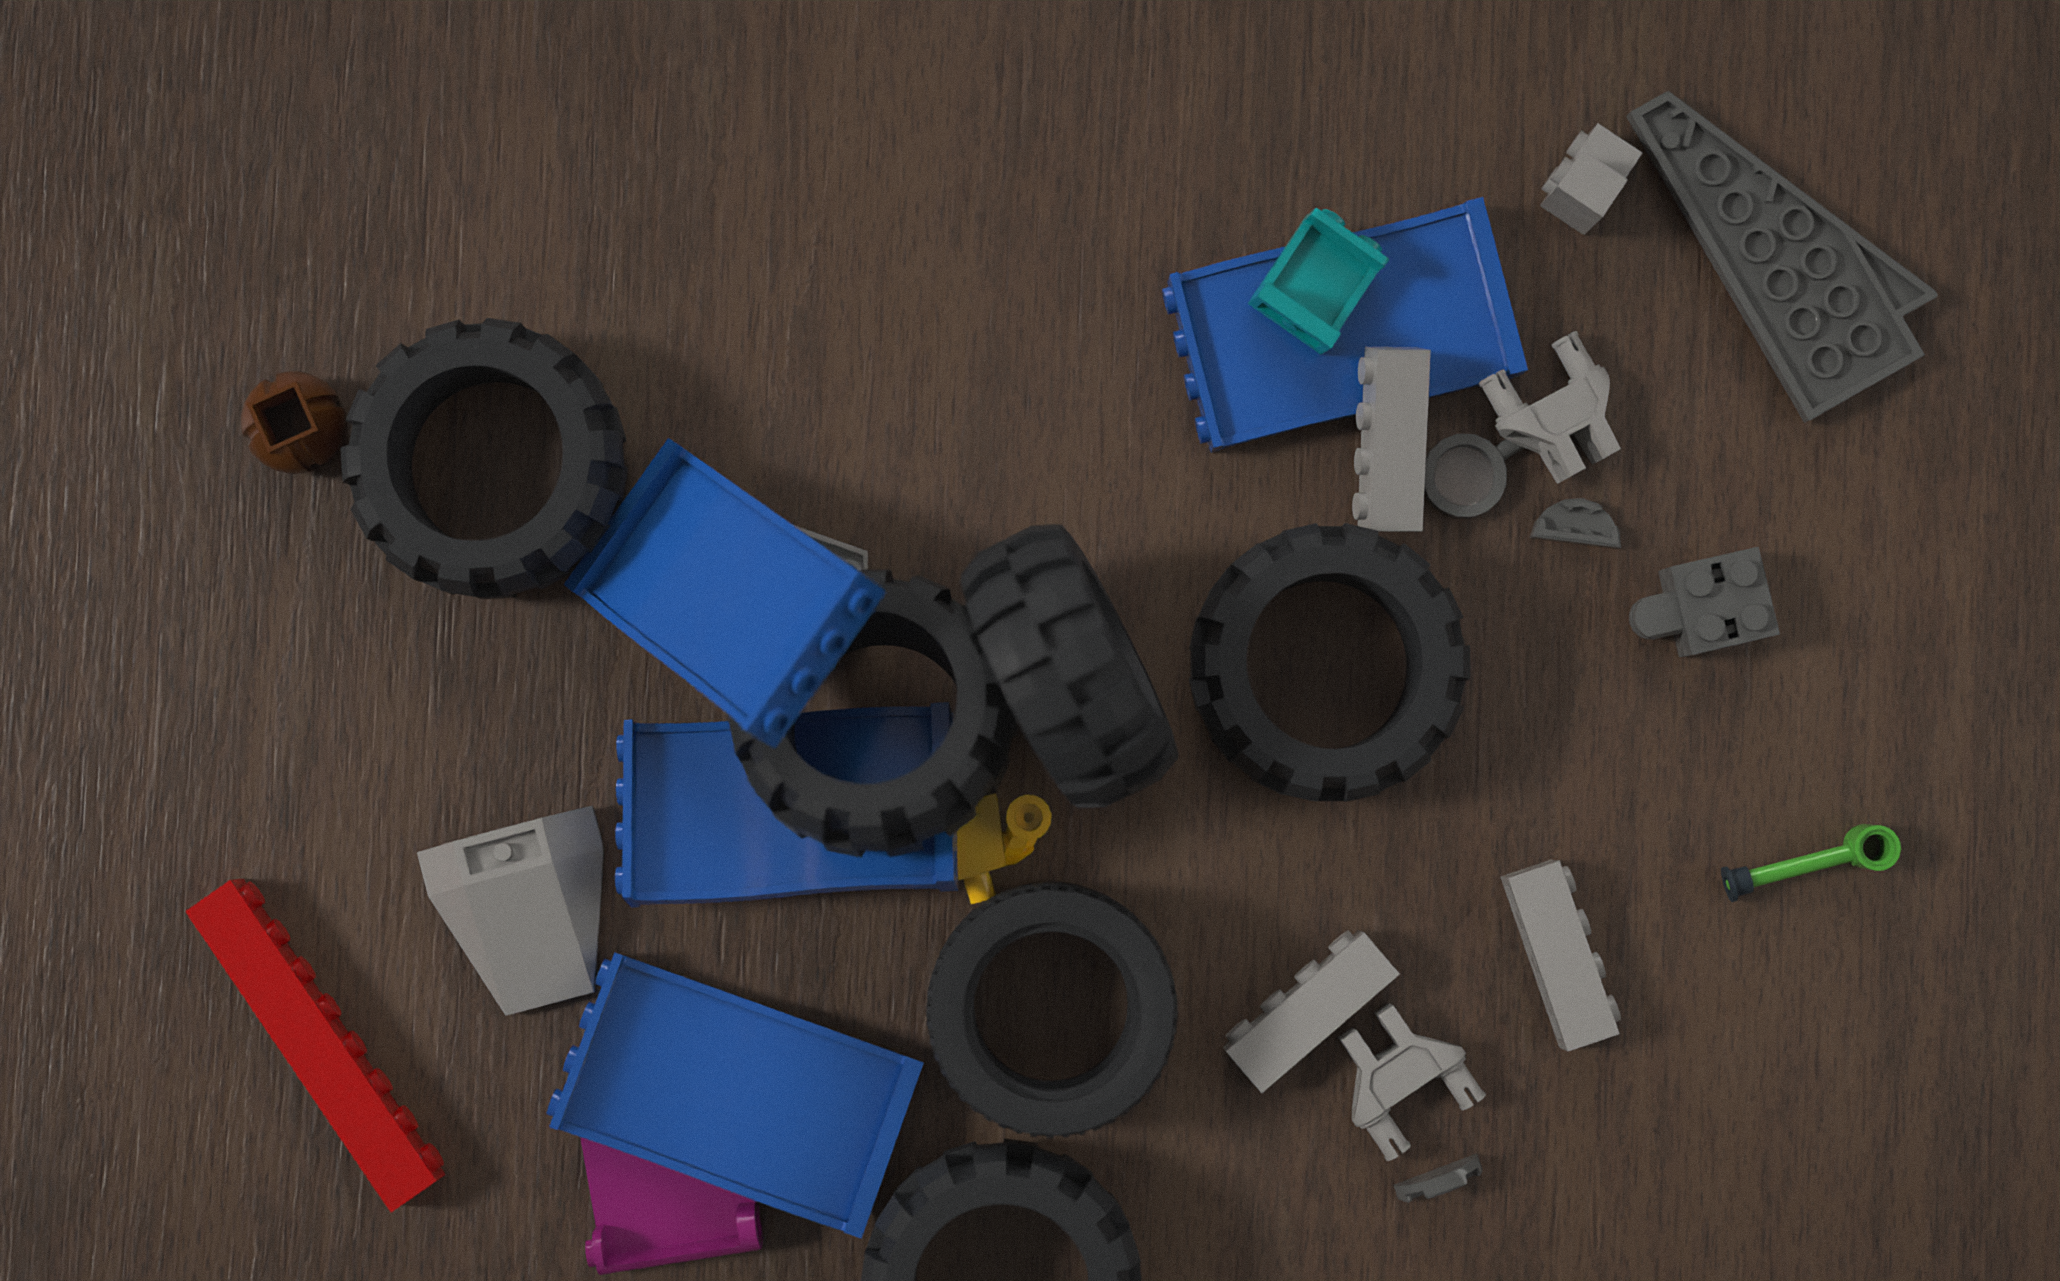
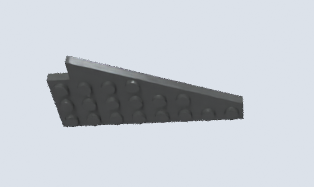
[1626,91,1938,423]

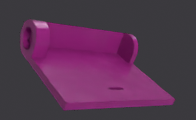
[581,1137,763,1275]

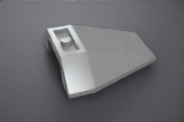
[417,806,605,1016]

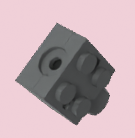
[1629,546,1780,657]

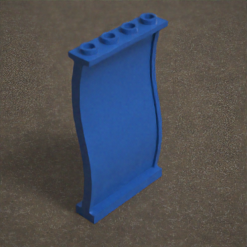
[1162,197,1528,453]
[563,438,887,748]
[615,702,959,908]
[546,952,924,1239]

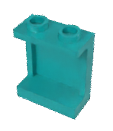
[1247,208,1389,355]

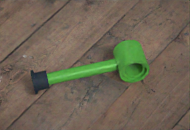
[1721,824,1901,902]

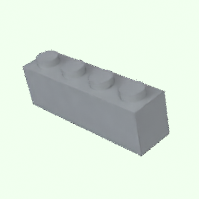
[1352,347,1431,531]
[1500,860,1621,1052]
[1223,930,1400,1093]

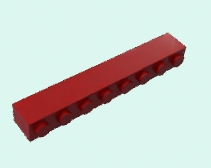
[185,878,446,1213]

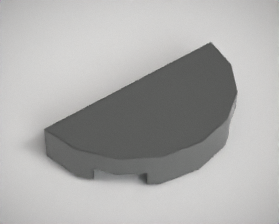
[1530,498,1621,549]
[1393,1153,1483,1202]

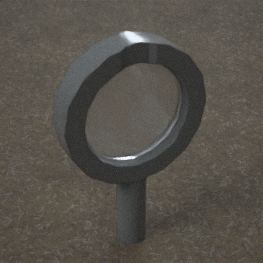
[1424,434,1524,519]

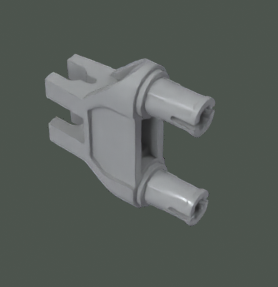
[1479,331,1621,484]
[1338,1003,1486,1161]

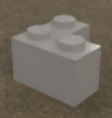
[1540,123,1642,235]

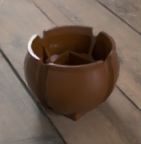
[241,371,347,474]

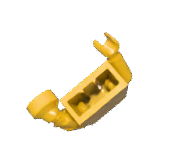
[957,793,1052,904]

